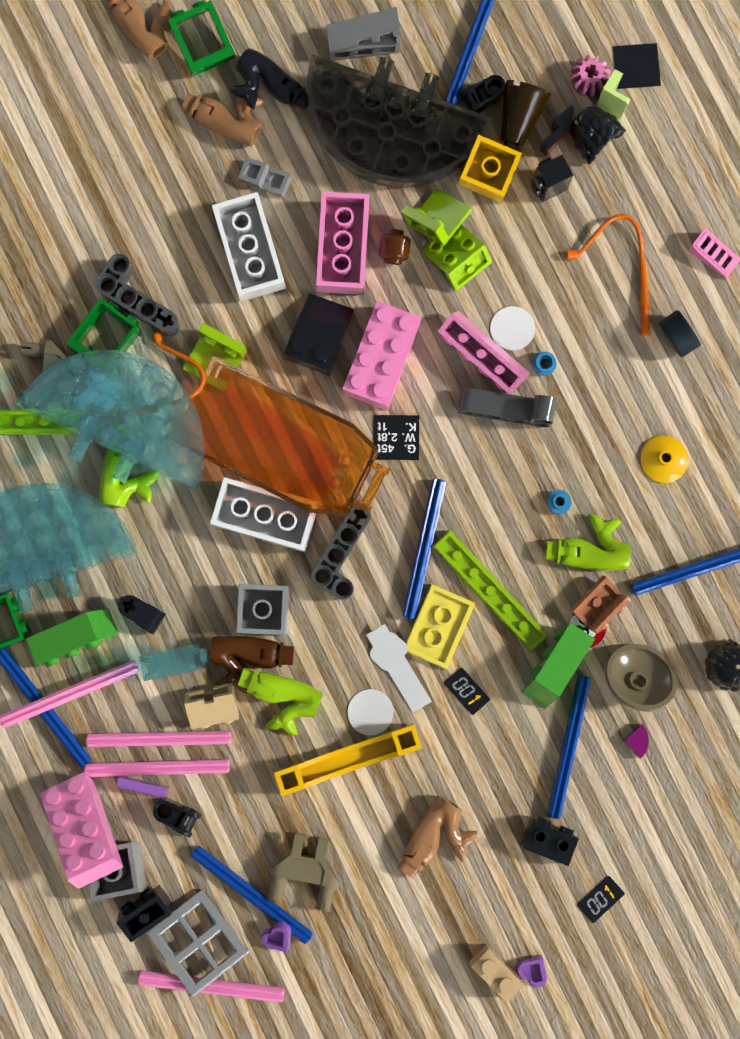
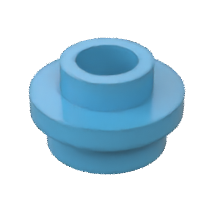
[532,352,557,376]
[547,490,572,514]

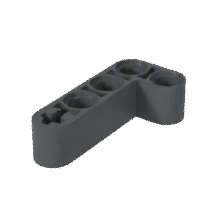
[96,254,180,336]
[458,388,557,427]
[311,503,371,600]

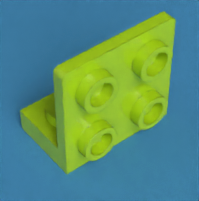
[400,189,472,246]
[422,225,492,292]
[183,323,247,391]

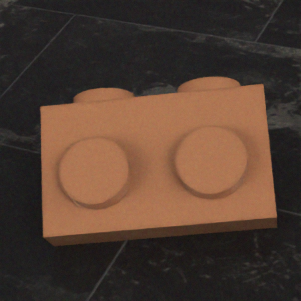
[570,576,630,634]

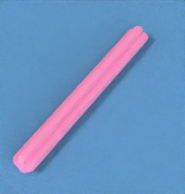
[0,660,139,728]
[86,731,232,747]
[84,759,230,777]
[138,971,285,1003]

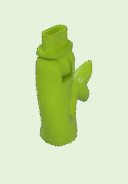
[99,425,159,508]
[545,513,631,570]
[238,668,323,736]

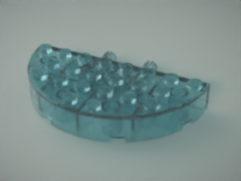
[17,350,206,491]
[0,483,140,613]

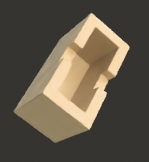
[184,683,239,729]
[469,944,524,1003]

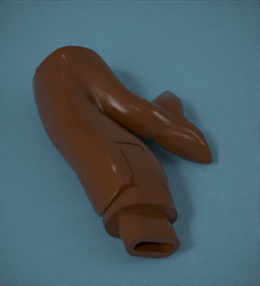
[210,636,294,694]

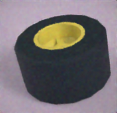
[659,310,701,357]

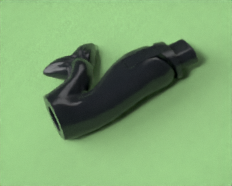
[230,48,313,111]

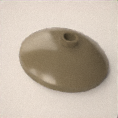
[605,644,677,712]

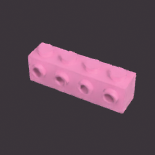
[437,311,530,395]

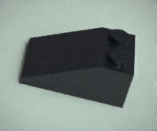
[284,293,354,376]

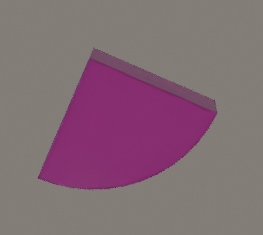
[623,724,649,759]

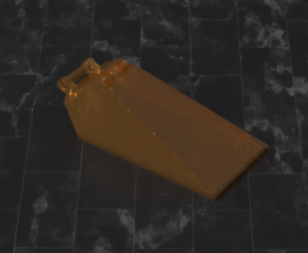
[172,356,391,516]

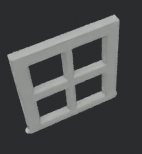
[147,889,250,997]

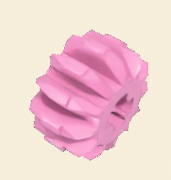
[570,55,610,97]

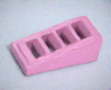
[688,229,740,279]

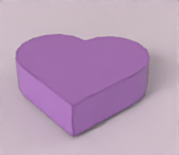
[261,921,291,952]
[516,955,547,987]

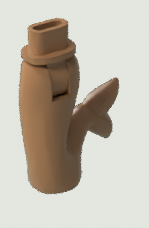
[106,0,182,61]
[181,84,265,146]
[397,796,478,878]

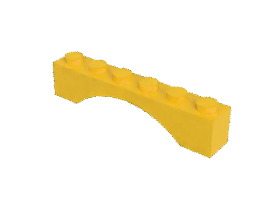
[274,723,422,796]

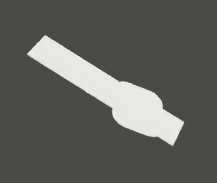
[366,624,432,712]

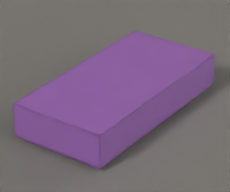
[116,776,169,798]

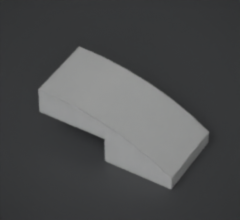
[237,157,293,198]

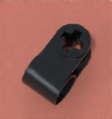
[459,75,505,116]
[118,595,166,635]
[153,798,202,837]

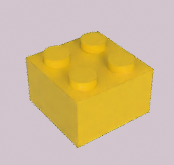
[458,135,522,203]

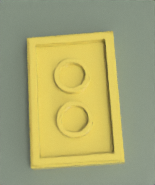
[406,584,475,670]

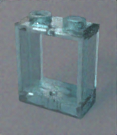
[139,644,210,681]

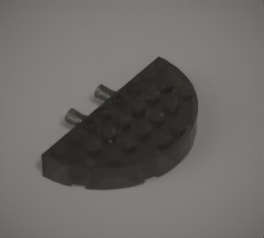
[307,54,493,188]

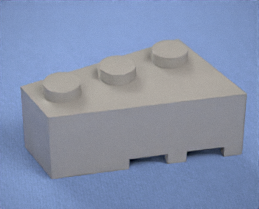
[326,7,400,61]

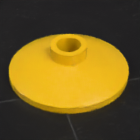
[640,436,688,483]

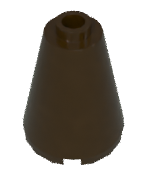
[500,80,551,150]

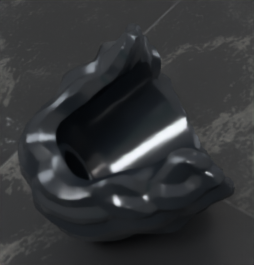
[570,106,626,165]
[705,639,740,692]

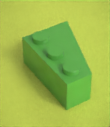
[26,608,119,667]
[522,623,595,709]

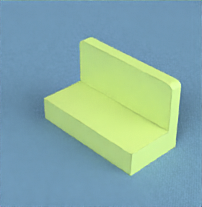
[596,69,630,119]

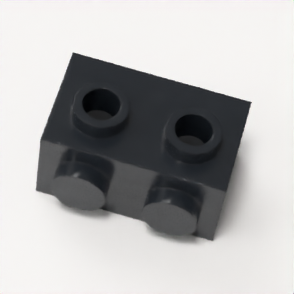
[531,154,574,202]
[520,816,579,866]
[116,885,173,942]

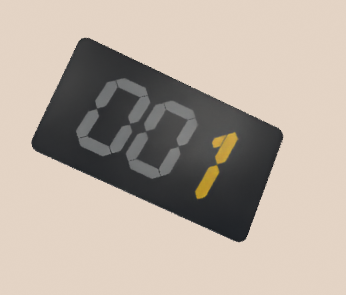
[444,668,490,715]
[577,876,625,923]

